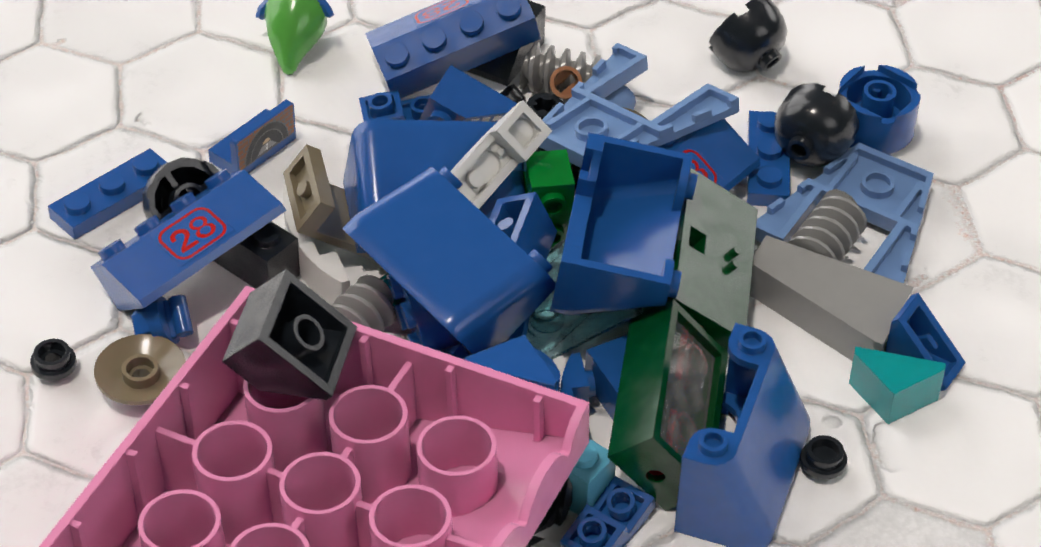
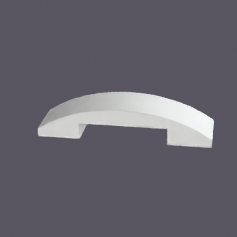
[450,100,552,209]
[283,184,350,305]

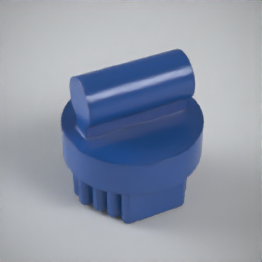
[131,295,194,344]

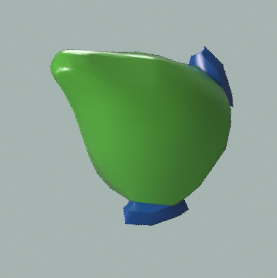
[255,0,334,75]

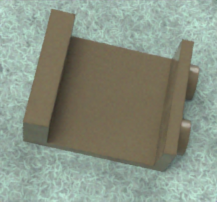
[283,144,373,260]

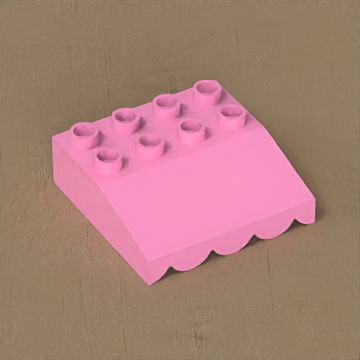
[39,286,589,547]

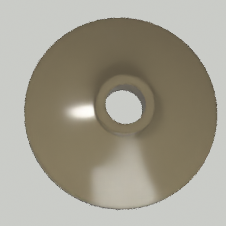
[94,334,186,405]

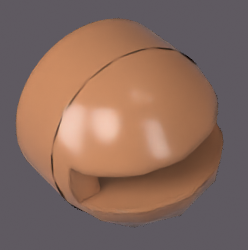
[550,66,582,100]

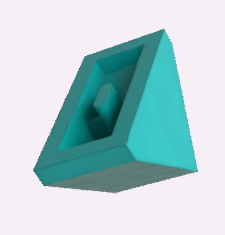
[849,346,946,424]

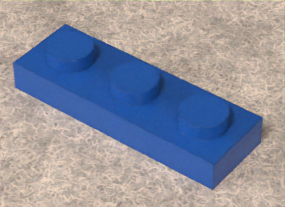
[747,111,790,207]
[48,148,168,240]

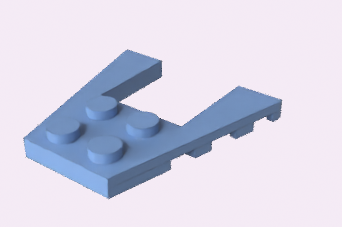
[539,43,740,168]
[755,143,934,283]

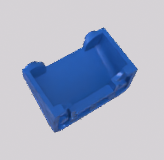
[343,119,525,253]
[550,132,698,316]
[342,166,556,354]
[674,323,810,547]

